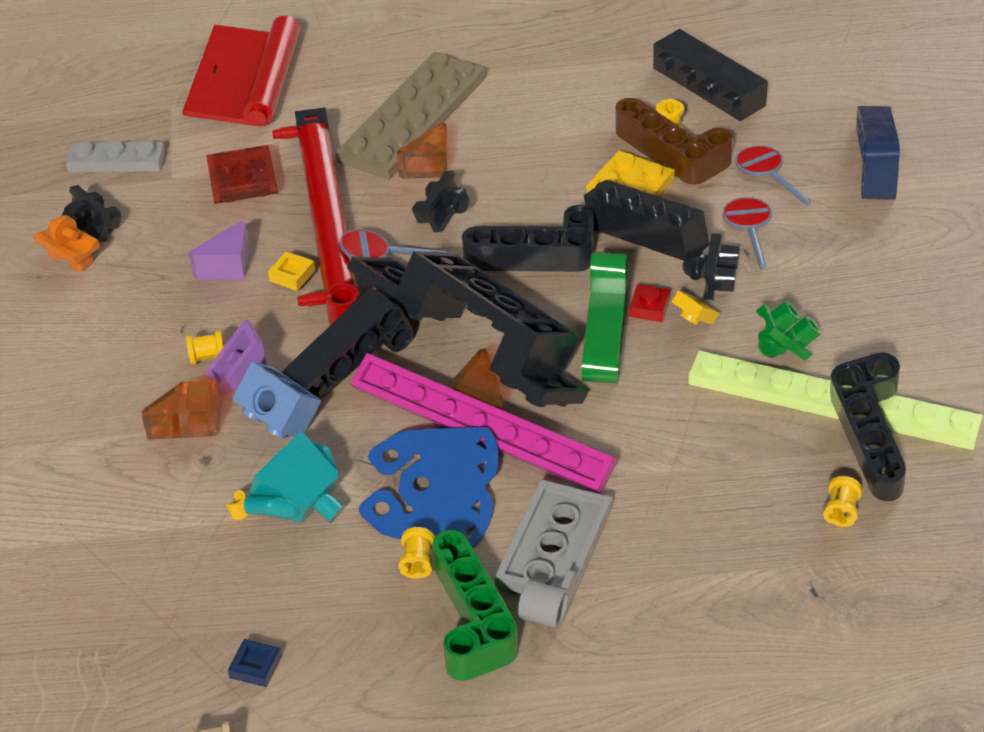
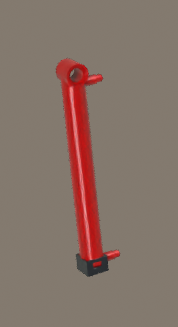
[272,107,360,325]

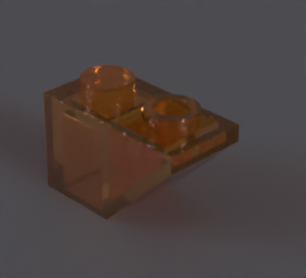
[142,380,222,440]

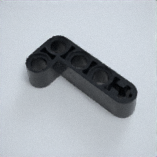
[462,205,594,272]
[282,289,414,399]
[830,352,906,502]

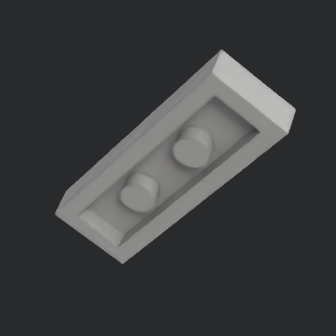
[65,141,165,172]

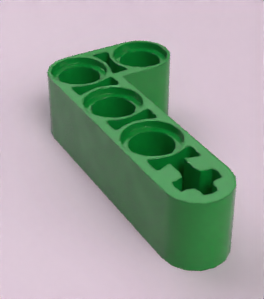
[582,252,627,384]
[432,530,518,681]

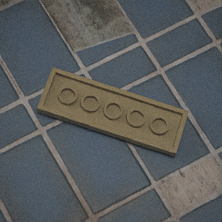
[335,51,486,180]

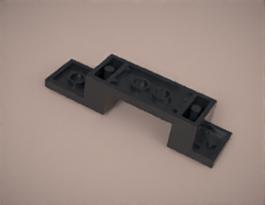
[347,251,588,407]

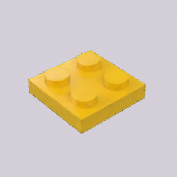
[586,150,675,196]

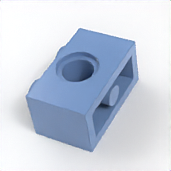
[232,362,322,439]

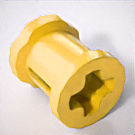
[656,99,684,129]
[186,330,224,366]
[823,476,863,527]
[398,527,435,579]

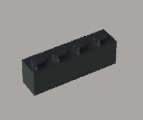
[653,29,768,122]
[583,180,710,262]

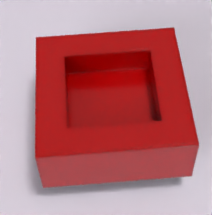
[629,284,671,322]

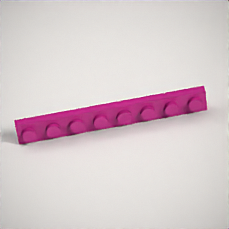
[350,353,617,494]

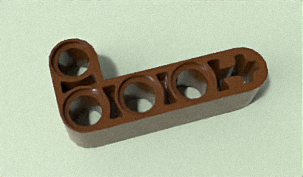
[615,98,733,185]

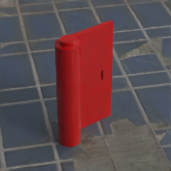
[182,15,301,126]

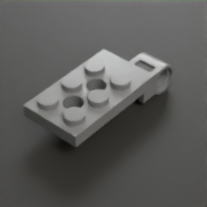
[495,480,612,629]

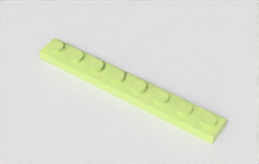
[688,351,983,451]

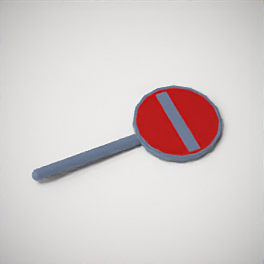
[735,146,811,206]
[723,197,772,269]
[339,229,450,258]

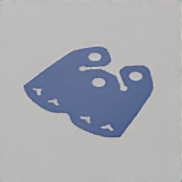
[359,427,499,548]

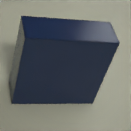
[228,639,282,688]

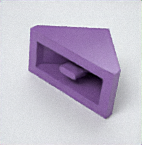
[189,220,250,280]
[205,320,267,395]

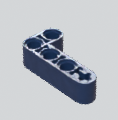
[856,106,900,200]

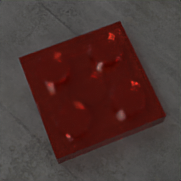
[206,145,278,204]

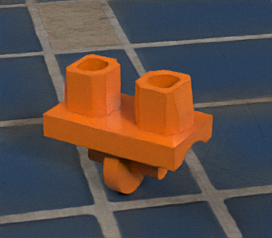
[33,215,100,272]

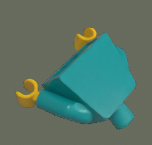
[225,431,345,523]

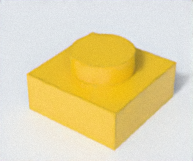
[268,251,315,291]
[672,290,720,325]

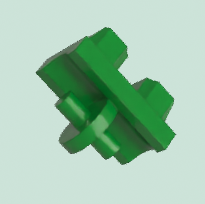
[756,300,821,361]

